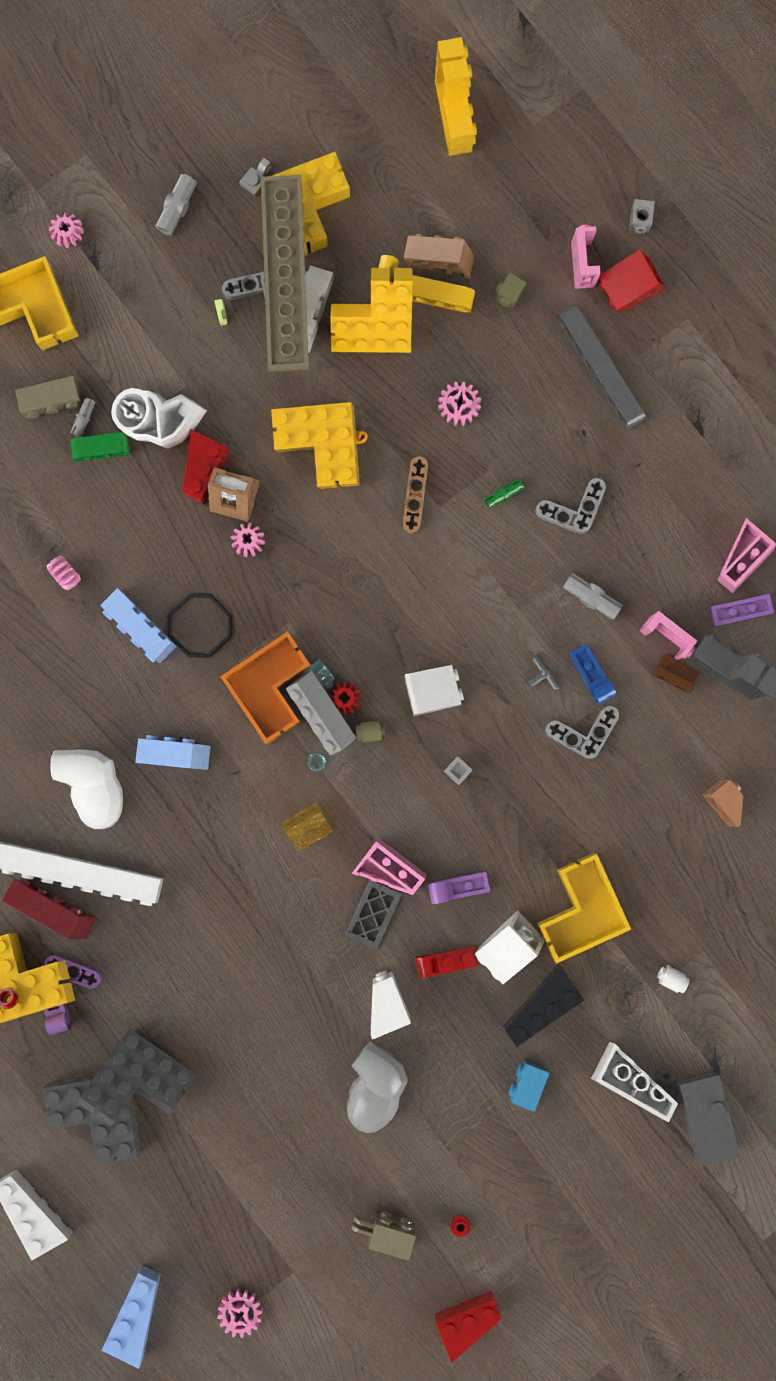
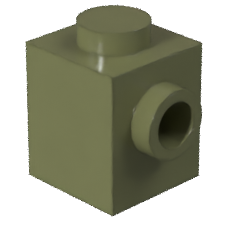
[496,273,527,309]

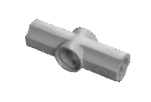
[156,174,197,236]
[562,573,623,620]

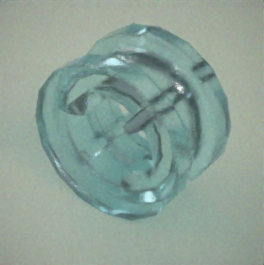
[307,753,326,771]

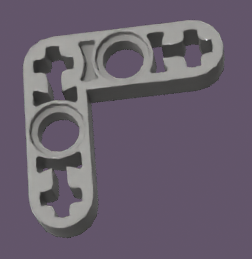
[222,272,265,300]
[535,478,606,534]
[545,706,619,759]

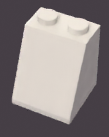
[404,665,464,716]
[475,910,545,984]
[371,970,411,1039]

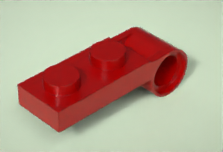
[415,946,478,978]

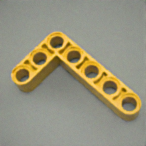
[378,255,475,312]

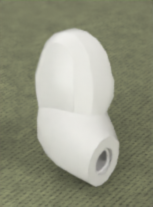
[50,749,123,829]

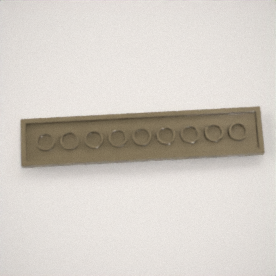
[261,175,309,372]

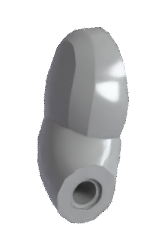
[346,1041,408,1133]

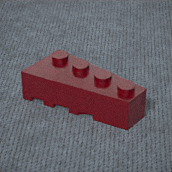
[2,878,96,939]

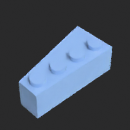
[101,588,177,663]
[101,1265,161,1369]

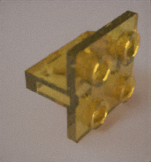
[281,803,333,851]

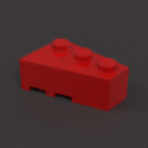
[182,430,230,505]
[435,1291,502,1363]

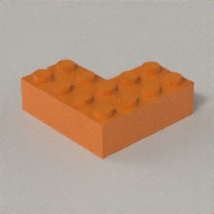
[220,631,312,745]

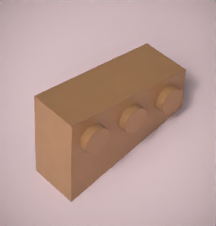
[404,234,475,279]

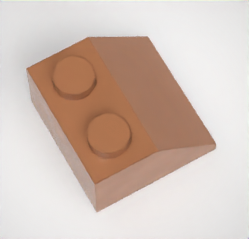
[702,780,743,827]

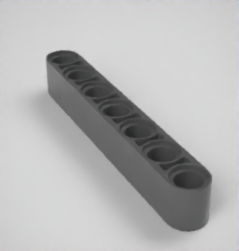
[557,304,645,430]

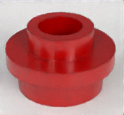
[0,988,19,1009]
[450,1215,471,1237]

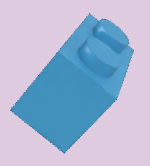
[508,1060,549,1112]

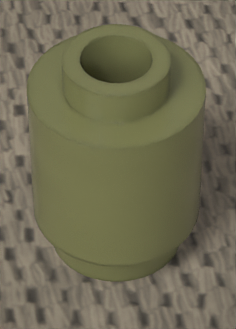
[356,720,385,742]

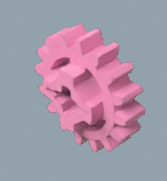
[438,382,481,426]
[217,1289,263,1338]

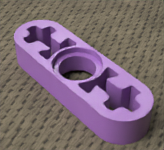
[44,954,102,989]

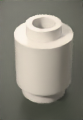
[657,965,690,993]

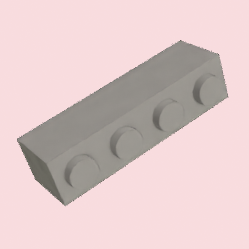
[285,671,356,755]

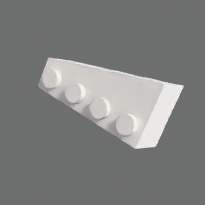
[305,265,334,353]
[591,1042,678,1122]
[0,1170,73,1261]

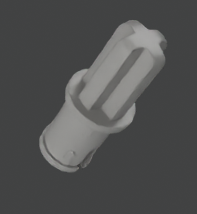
[70,398,95,437]

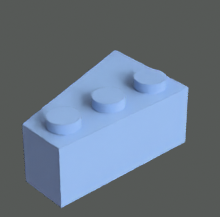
[136,735,211,770]

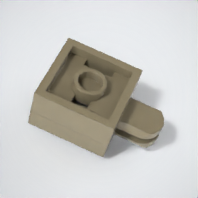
[351,1211,416,1261]

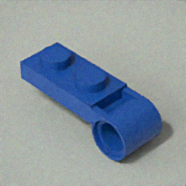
[569,644,617,705]

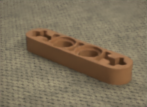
[403,456,428,534]

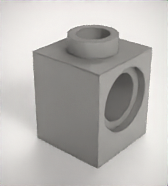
[629,199,655,233]
[443,756,472,785]

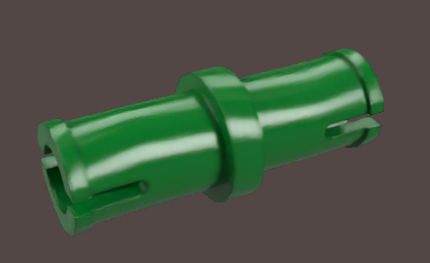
[483,478,524,509]

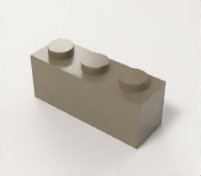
[15,376,83,419]

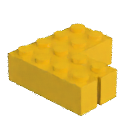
[435,37,477,156]
[272,152,350,255]
[0,256,79,351]
[331,268,412,353]
[271,402,360,489]
[537,853,631,963]
[0,933,76,1024]

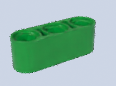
[70,432,130,462]

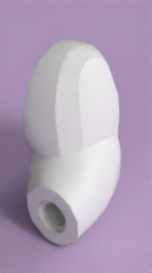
[111,388,207,449]

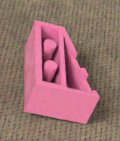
[718,518,776,593]
[352,838,427,895]

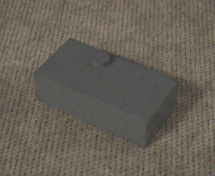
[675,1070,741,1167]

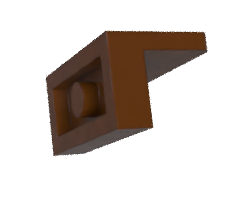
[652,654,699,694]

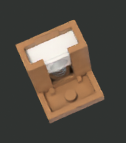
[208,467,260,522]

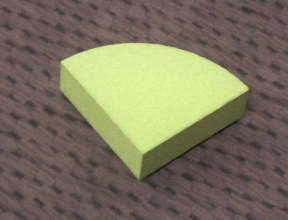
[214,299,228,326]

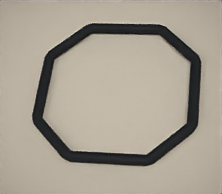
[167,594,232,658]

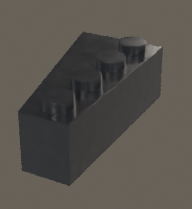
[503,963,584,1047]

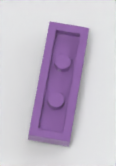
[709,594,774,627]

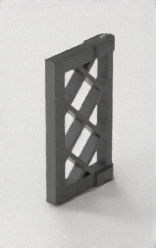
[344,879,402,950]

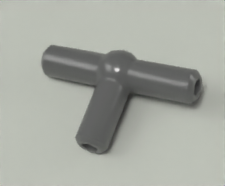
[528,655,561,691]

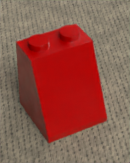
[599,250,666,313]

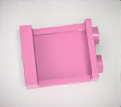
[571,225,600,289]
[639,611,697,660]

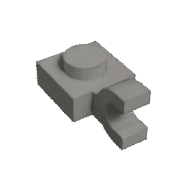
[239,158,272,197]

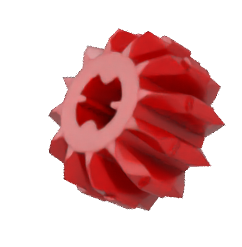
[329,681,362,715]

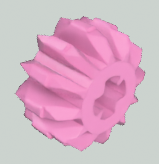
[49,212,84,248]
[231,523,265,557]
[47,555,81,590]

